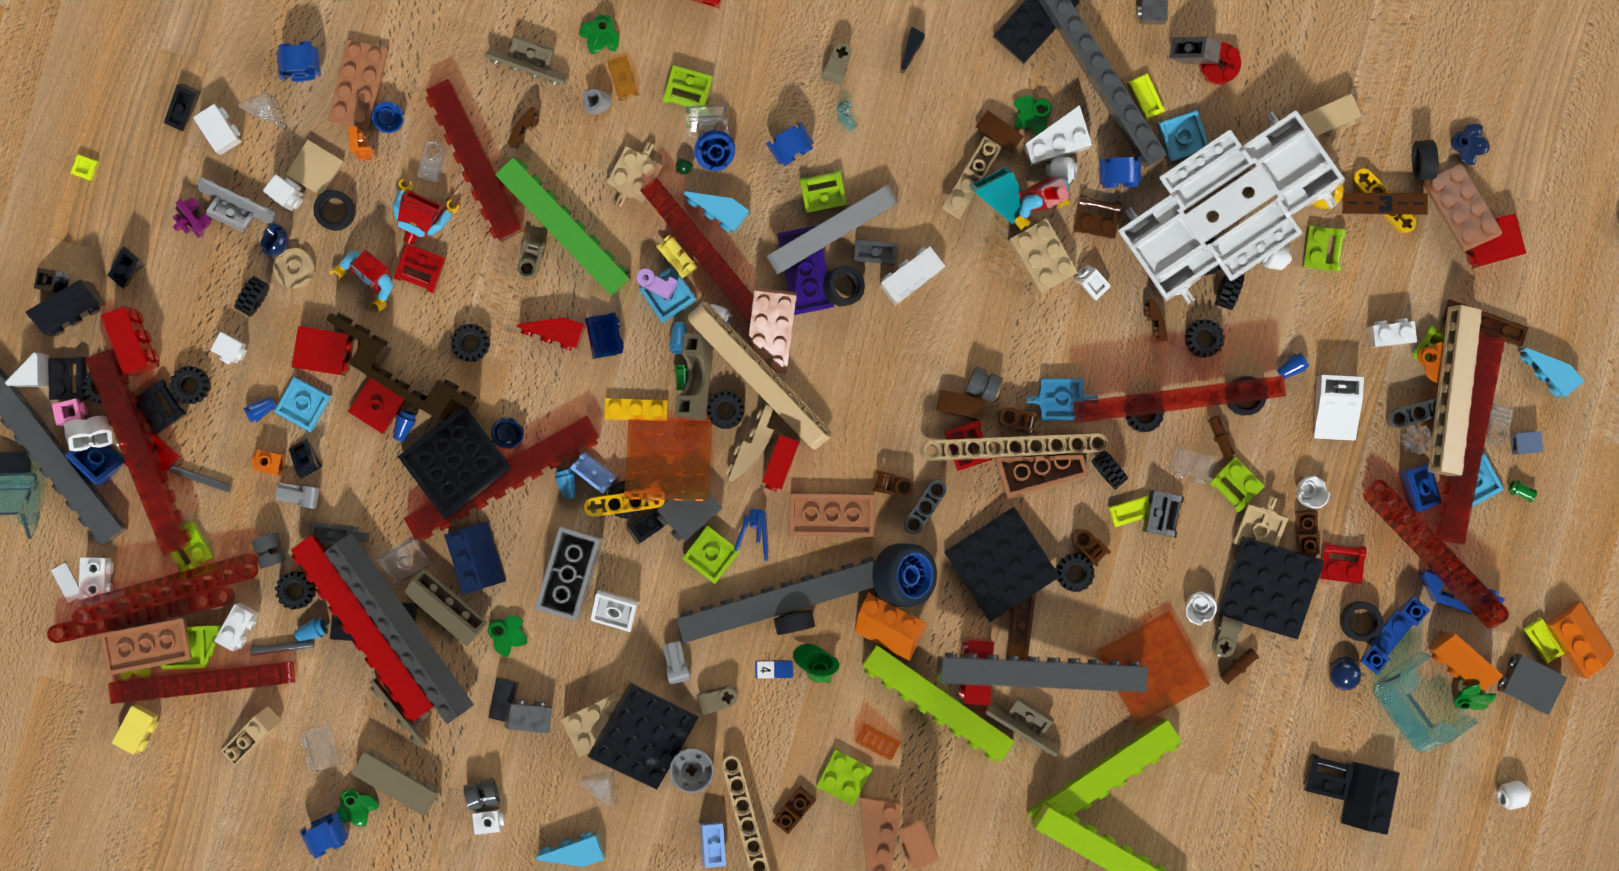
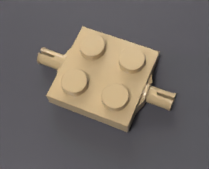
[606,142,663,208]
[1233,496,1288,546]

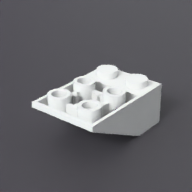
[1313,375,1364,440]

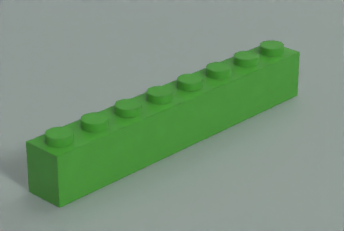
[495,158,630,297]

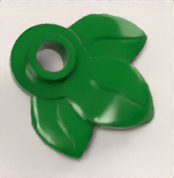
[579,14,619,54]
[1013,96,1052,135]
[488,616,527,657]
[1453,683,1496,710]
[336,789,378,827]

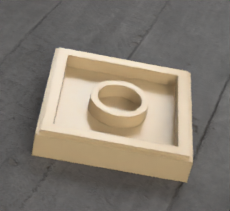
[286,139,344,195]

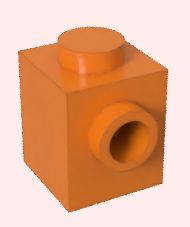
[251,449,286,475]

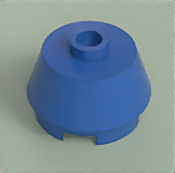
[694,130,735,171]

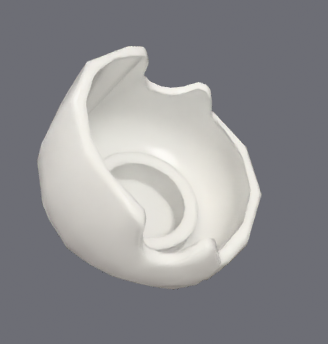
[1296,476,1330,509]
[1185,592,1217,625]

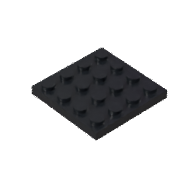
[397,406,512,520]
[944,507,1060,622]
[1217,536,1325,640]
[588,682,699,789]

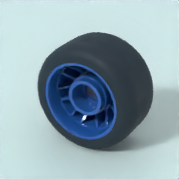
[872,543,937,607]

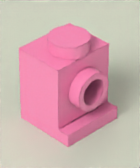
[52,398,88,427]

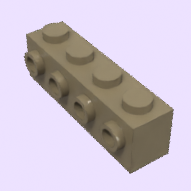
[403,568,488,647]
[351,749,440,816]

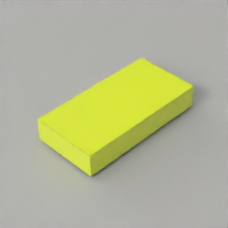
[1128,73,1165,120]
[1108,495,1149,527]
[1523,618,1565,665]

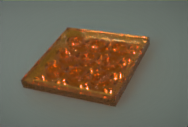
[624,419,712,501]
[1096,611,1210,725]

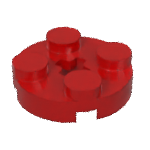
[1198,42,1241,85]

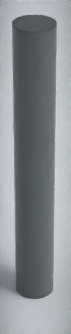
[170,464,232,493]
[250,640,314,656]

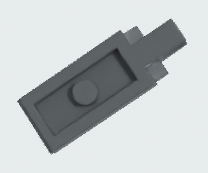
[310,522,370,546]

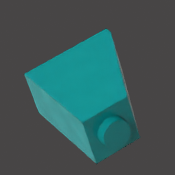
[969,166,1031,224]

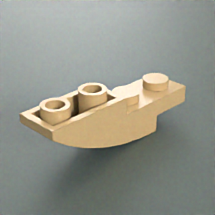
[942,136,1003,219]
[726,405,774,482]

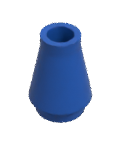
[1277,352,1310,380]
[243,396,276,423]
[393,409,417,442]

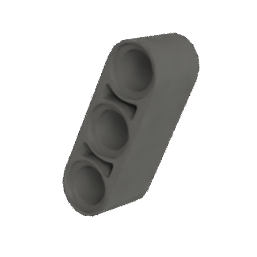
[1386,398,1437,428]
[904,480,947,534]

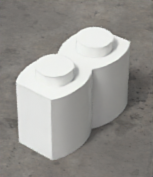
[64,416,113,451]

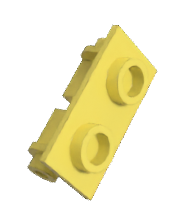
[656,235,698,279]

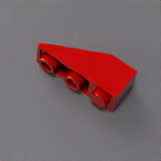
[517,317,586,351]

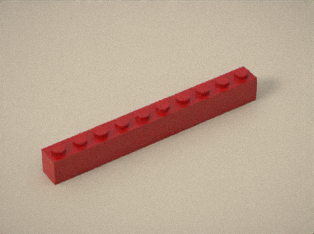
[291,535,434,721]

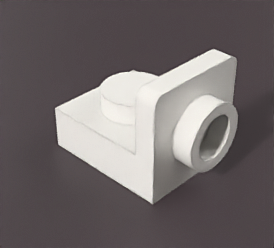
[1074,265,1111,301]

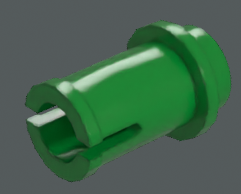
[673,364,688,390]
[1508,480,1537,502]

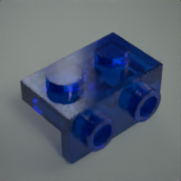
[585,312,624,359]

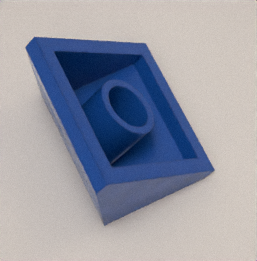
[65,445,125,485]
[1399,463,1442,512]

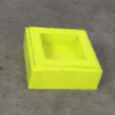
[70,154,99,181]

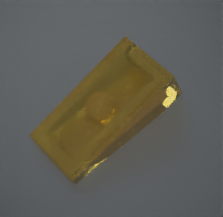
[607,55,639,101]

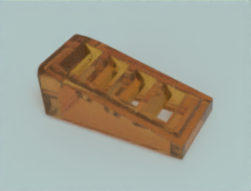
[855,722,901,760]

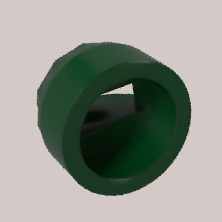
[675,158,694,175]

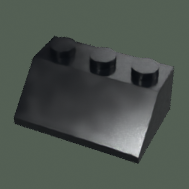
[25,280,106,337]
[1341,761,1400,835]

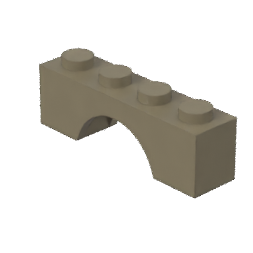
[674,333,714,421]

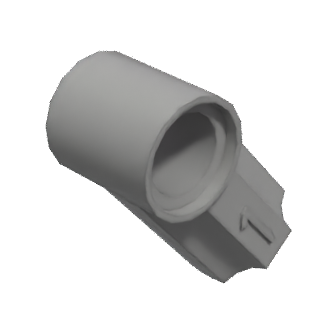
[275,482,320,509]
[663,640,691,685]

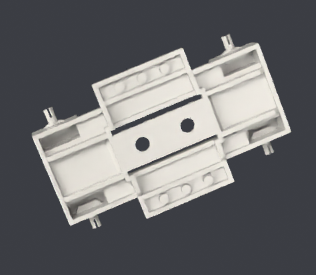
[1118,110,1345,304]

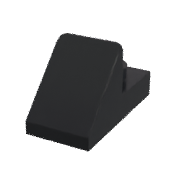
[107,246,145,289]
[34,268,70,293]
[289,438,322,479]

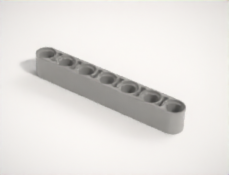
[767,185,899,275]

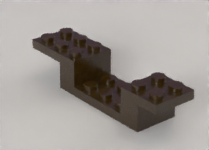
[326,312,480,420]

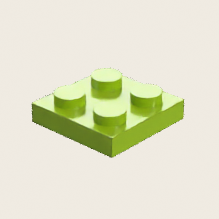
[682,526,740,584]
[816,749,873,806]

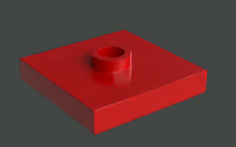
[348,378,406,435]

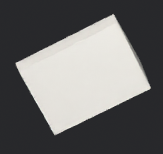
[5,352,51,387]
[590,589,640,632]

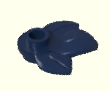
[1451,124,1490,165]

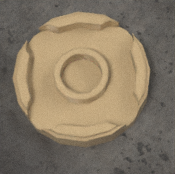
[273,248,316,289]

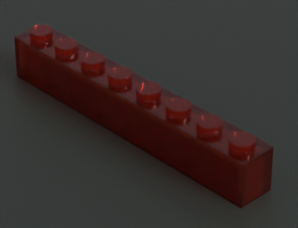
[425,79,523,242]

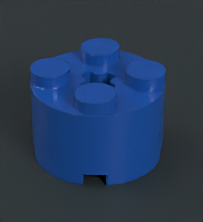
[276,41,321,82]
[766,122,814,167]
[1099,157,1141,188]
[299,812,349,858]

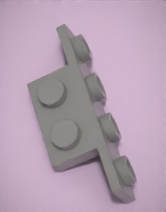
[198,177,275,233]

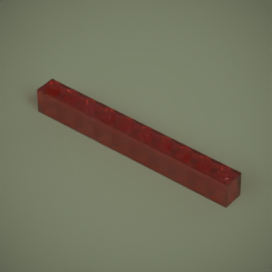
[1434,334,1505,545]
[85,349,192,556]
[1070,375,1286,423]
[403,416,601,541]

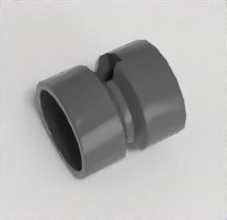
[965,366,1003,402]
[251,533,286,569]
[463,777,500,812]

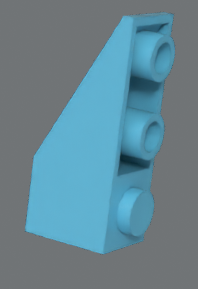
[684,191,750,233]
[1518,348,1584,398]
[536,832,606,867]

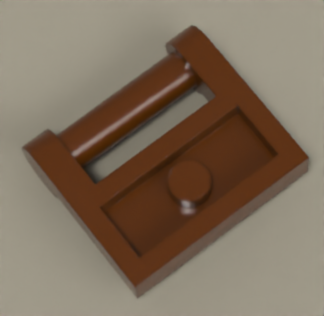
[1074,195,1122,239]

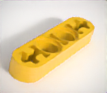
[1352,168,1416,234]
[584,489,666,517]

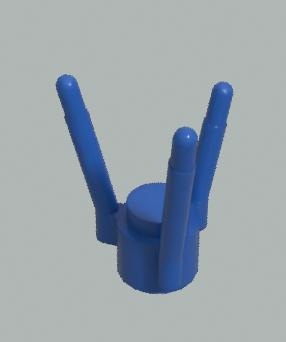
[734,509,768,562]

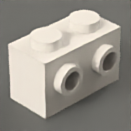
[193,104,242,155]
[263,174,304,211]
[1367,318,1417,348]
[79,557,114,600]
[214,603,258,651]

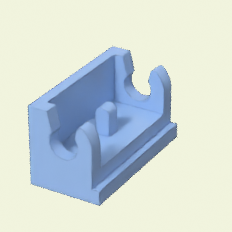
[570,452,618,494]
[699,822,726,868]

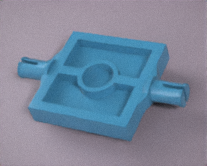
[1026,379,1098,421]

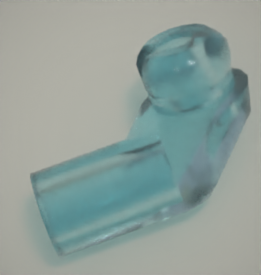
[837,101,858,132]

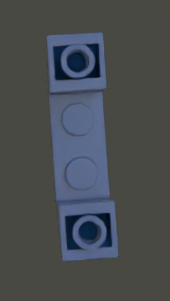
[1418,569,1505,615]
[1360,596,1430,675]

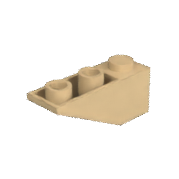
[221,706,282,767]

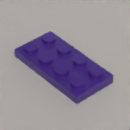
[777,225,834,315]

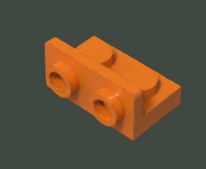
[348,126,376,161]

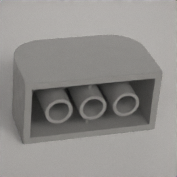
[535,526,603,621]

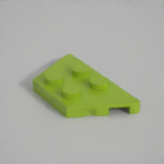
[160,625,223,670]

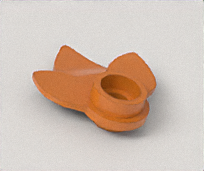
[1418,342,1444,384]

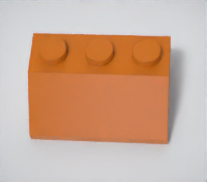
[855,593,929,661]
[1546,601,1614,679]
[1428,631,1503,692]

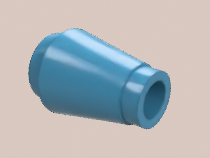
[668,322,687,354]
[554,467,576,500]
[294,618,328,642]

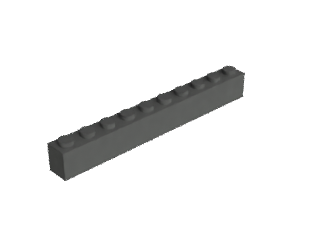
[1039,0,1167,168]
[0,367,128,545]
[324,534,474,724]
[677,557,875,643]
[936,652,1148,692]

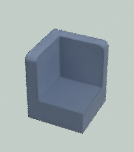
[1510,431,1543,455]

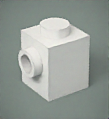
[210,332,247,364]
[472,808,505,835]

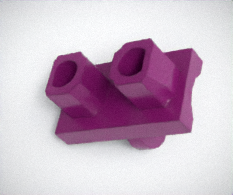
[173,198,211,238]

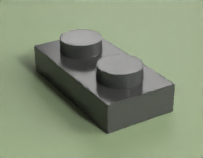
[854,240,897,265]

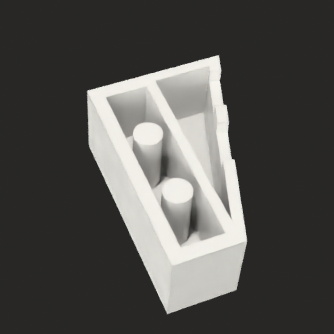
[1024,105,1092,167]
[880,247,945,306]

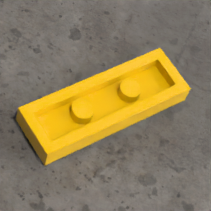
[604,398,668,422]

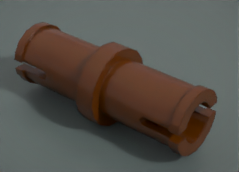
[1207,415,1236,458]
[1219,648,1259,685]

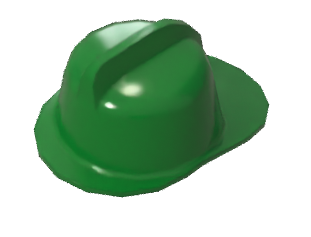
[793,644,839,683]

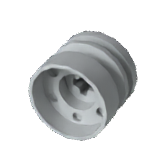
[670,748,714,793]

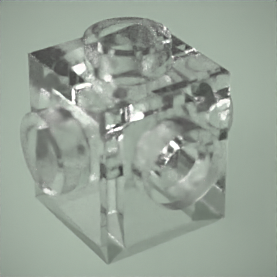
[1401,423,1433,455]

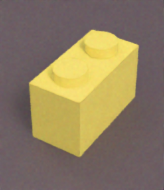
[112,704,159,755]

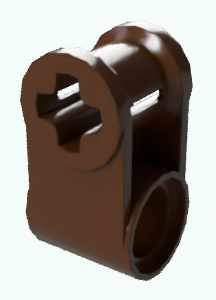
[997,408,1040,434]
[872,470,914,496]
[1072,529,1111,567]

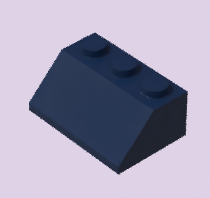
[444,522,506,595]

